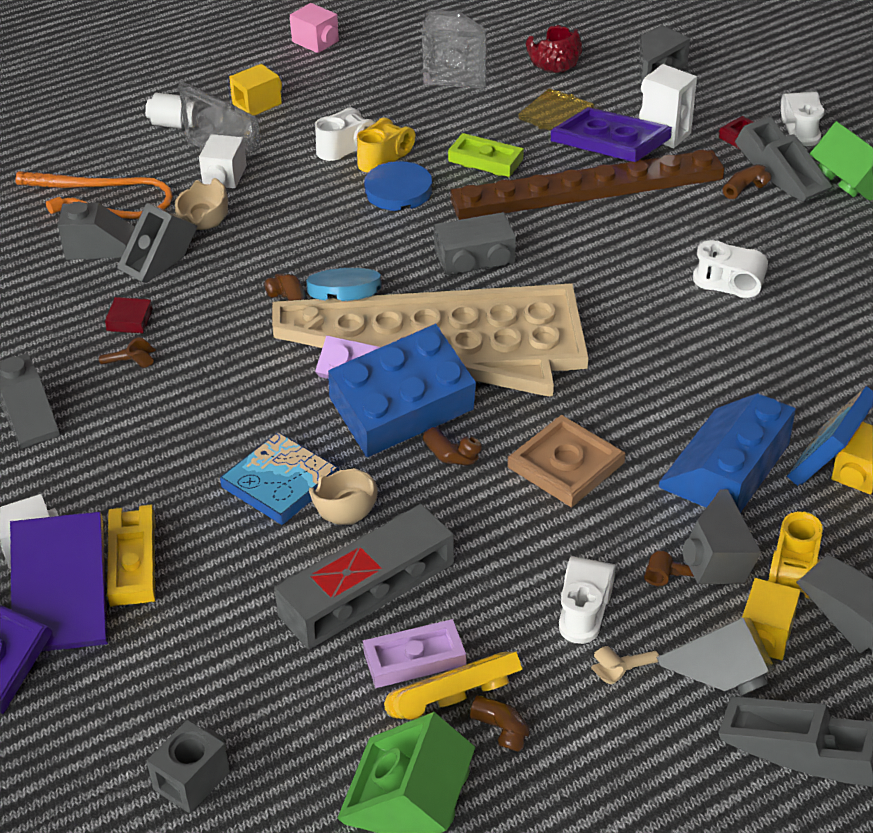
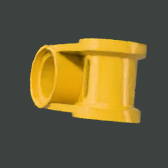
[357,117,416,173]
[768,511,823,599]

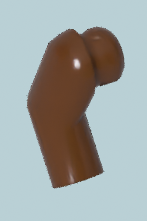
[722,164,772,199]
[264,273,308,301]
[423,427,482,466]
[470,695,530,752]

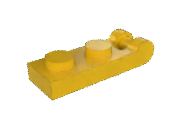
[107,504,156,607]
[384,651,522,720]

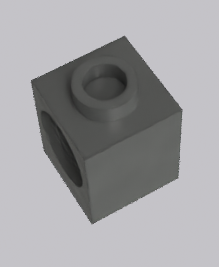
[146,720,230,814]

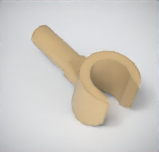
[591,646,659,684]

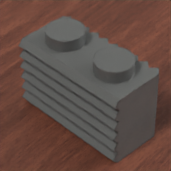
[434,212,516,276]

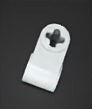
[781,92,824,146]
[315,107,376,161]
[693,240,768,298]
[559,556,616,644]

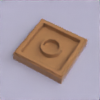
[508,415,625,507]

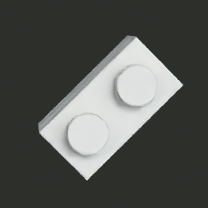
[639,64,697,148]

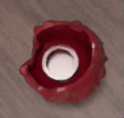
[526,25,582,73]

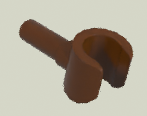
[99,337,156,368]
[644,551,694,586]

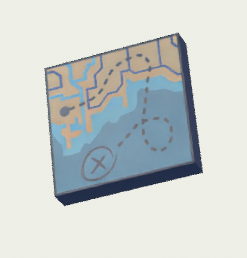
[786,386,873,486]
[220,432,339,525]

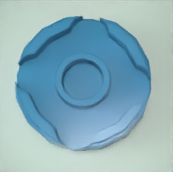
[306,268,382,301]

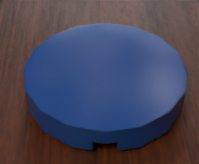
[364,161,432,211]

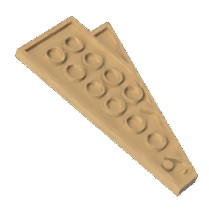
[272,284,588,396]

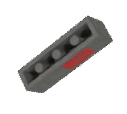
[274,504,454,650]

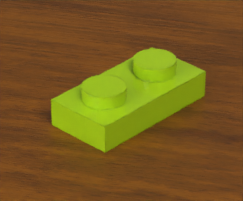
[448,133,524,177]

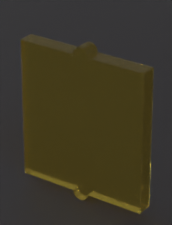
[519,88,594,130]

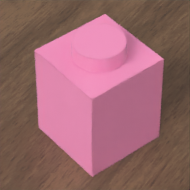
[290,3,339,53]

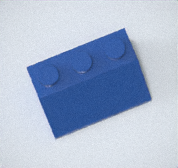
[659,393,796,513]

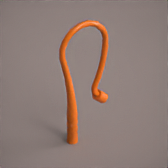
[16,171,173,219]

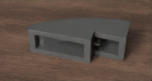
[735,116,833,201]
[796,554,873,653]
[718,696,873,787]

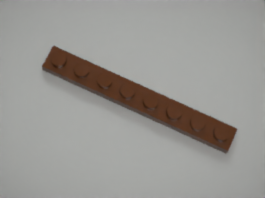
[450,150,724,220]

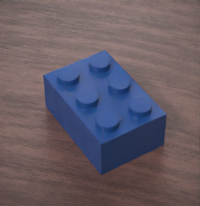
[328,324,476,458]

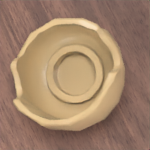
[175,178,228,230]
[309,468,378,525]

